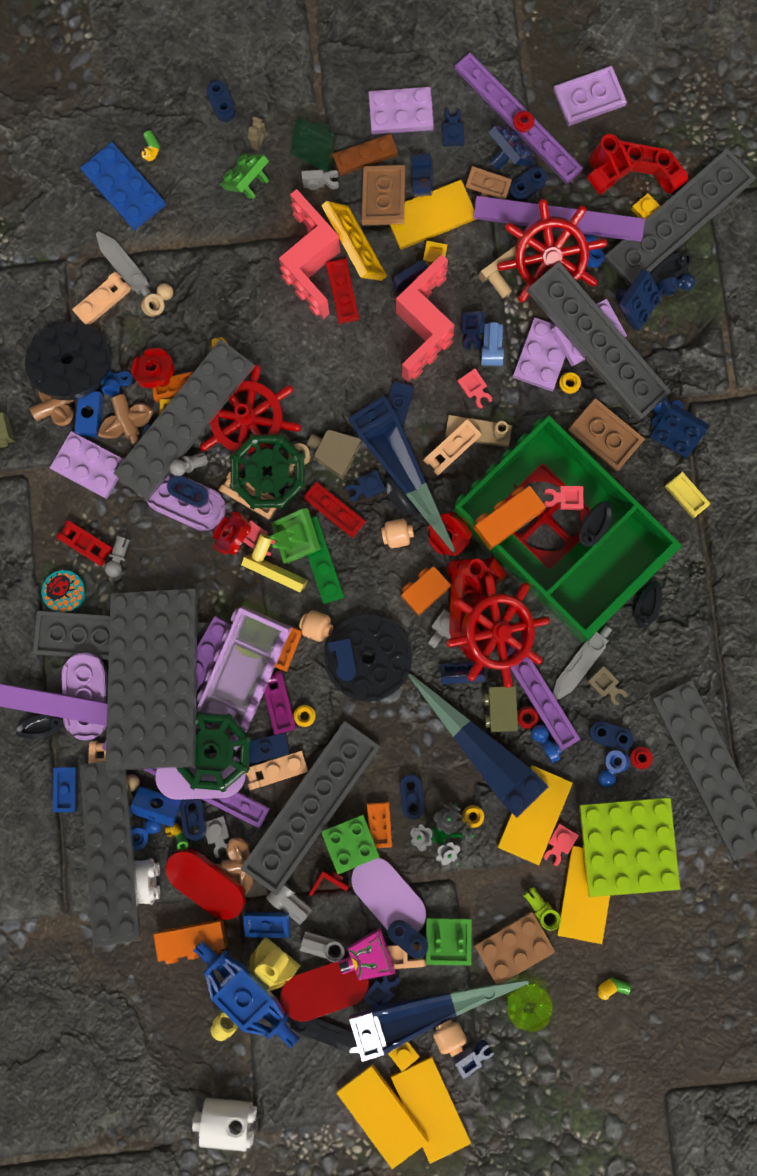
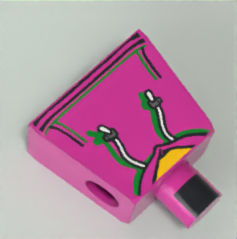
[338,928,395,980]

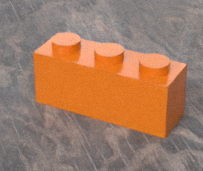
[474,486,546,550]
[154,919,228,964]

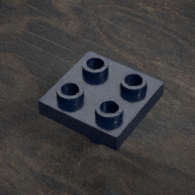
[489,126,536,170]
[616,269,662,331]
[650,403,710,458]

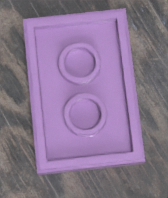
[553,66,627,126]

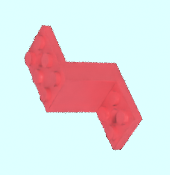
[279,189,340,319]
[396,255,454,382]

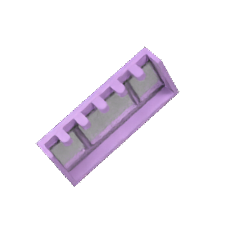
[196,605,292,751]

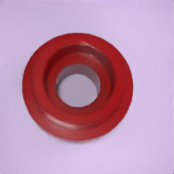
[513,111,534,133]
[517,706,538,729]
[630,747,653,769]

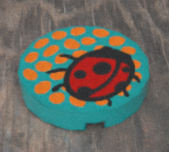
[41,570,86,613]

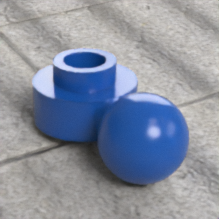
[584,234,605,268]
[531,725,562,764]
[598,750,630,788]
[132,819,162,850]

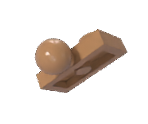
[466,166,512,209]

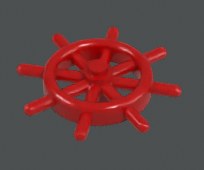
[497,199,607,303]
[200,364,301,471]
[446,575,550,688]

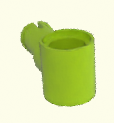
[523,887,561,931]

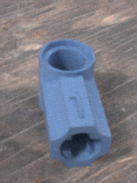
[481,322,504,366]

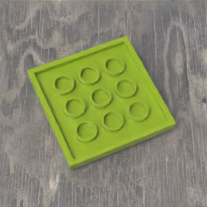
[579,797,680,897]

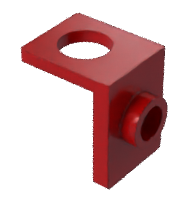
[309,869,349,896]

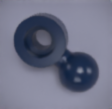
[656,273,696,296]

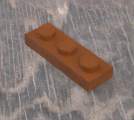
[332,134,398,176]

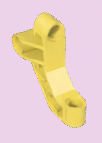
[211,937,301,1041]

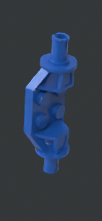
[193,940,300,1048]

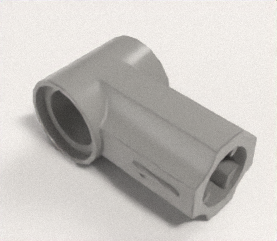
[266,883,313,925]
[300,931,346,962]

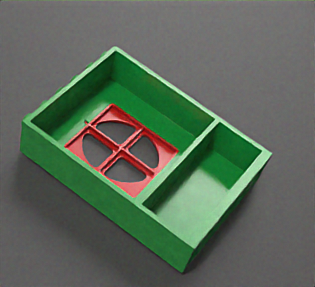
[454,416,682,643]

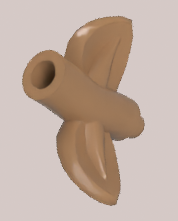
[29,391,75,426]
[98,394,153,446]
[215,838,254,896]

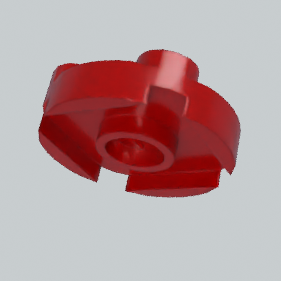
[131,348,175,388]
[428,511,472,556]
[212,512,251,555]

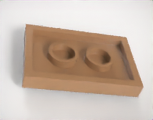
[362,165,406,225]
[567,398,645,473]
[474,911,555,984]

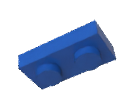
[53,767,78,812]
[243,912,291,938]

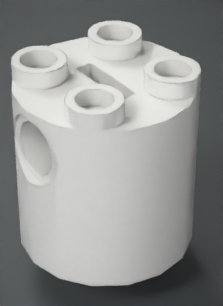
[134,858,160,905]
[192,1098,257,1151]

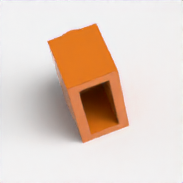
[401,566,451,616]

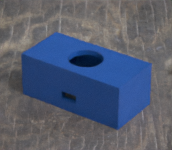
[74,391,104,438]
[131,787,182,827]

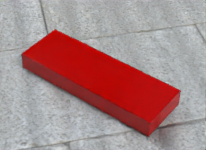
[326,258,359,324]
[303,481,366,539]

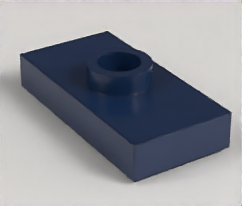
[388,381,414,428]
[440,662,485,684]
[249,733,290,764]

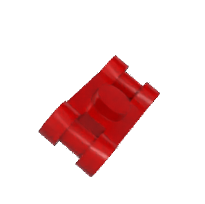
[55,520,113,567]

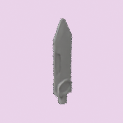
[96,232,152,297]
[553,625,612,700]

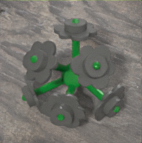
[410,803,475,867]

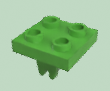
[220,154,269,199]
[270,508,321,564]
[321,815,380,874]
[426,917,472,966]

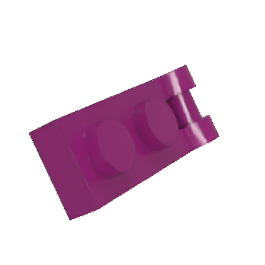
[264,670,297,735]

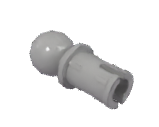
[169,452,207,476]
[105,536,130,578]

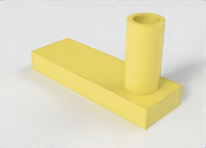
[241,534,308,592]

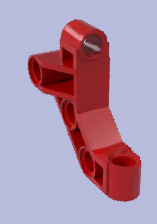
[587,134,688,195]
[447,556,507,662]

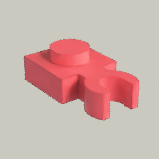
[457,369,492,409]
[544,486,583,510]
[243,520,275,556]
[543,823,579,866]

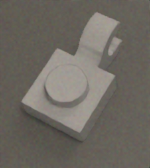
[302,170,339,190]
[428,609,451,649]

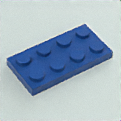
[80,142,166,231]

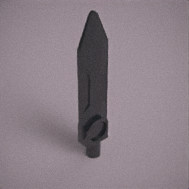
[287,1017,359,1053]

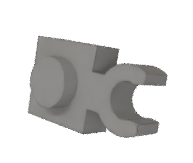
[206,816,231,858]

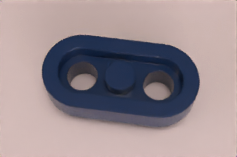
[206,80,236,122]
[509,167,548,202]
[392,260,430,293]
[167,476,209,508]
[589,721,634,750]
[400,775,425,820]
[180,799,207,841]
[388,920,428,958]

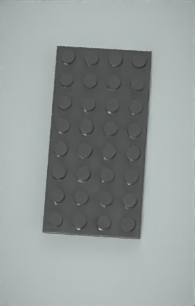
[105,589,198,770]

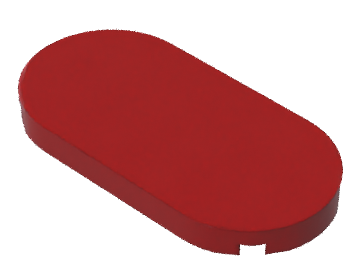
[166,849,246,920]
[280,959,369,1021]

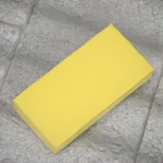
[665,472,711,518]

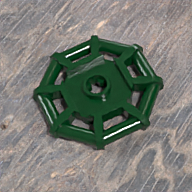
[229,433,306,510]
[176,711,252,793]

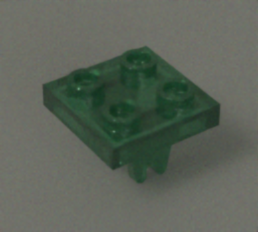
[290,117,337,172]

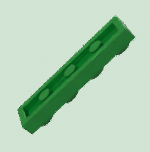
[307,516,344,605]

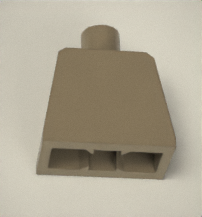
[307,430,361,480]

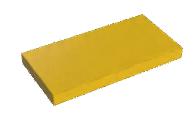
[389,180,477,250]
[321,201,387,281]
[497,765,573,865]
[557,846,610,944]
[391,1056,471,1164]
[337,1064,429,1169]

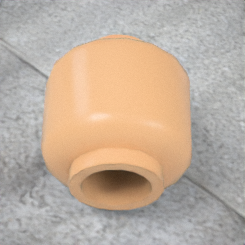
[382,519,414,548]
[299,610,333,642]
[433,1019,467,1057]

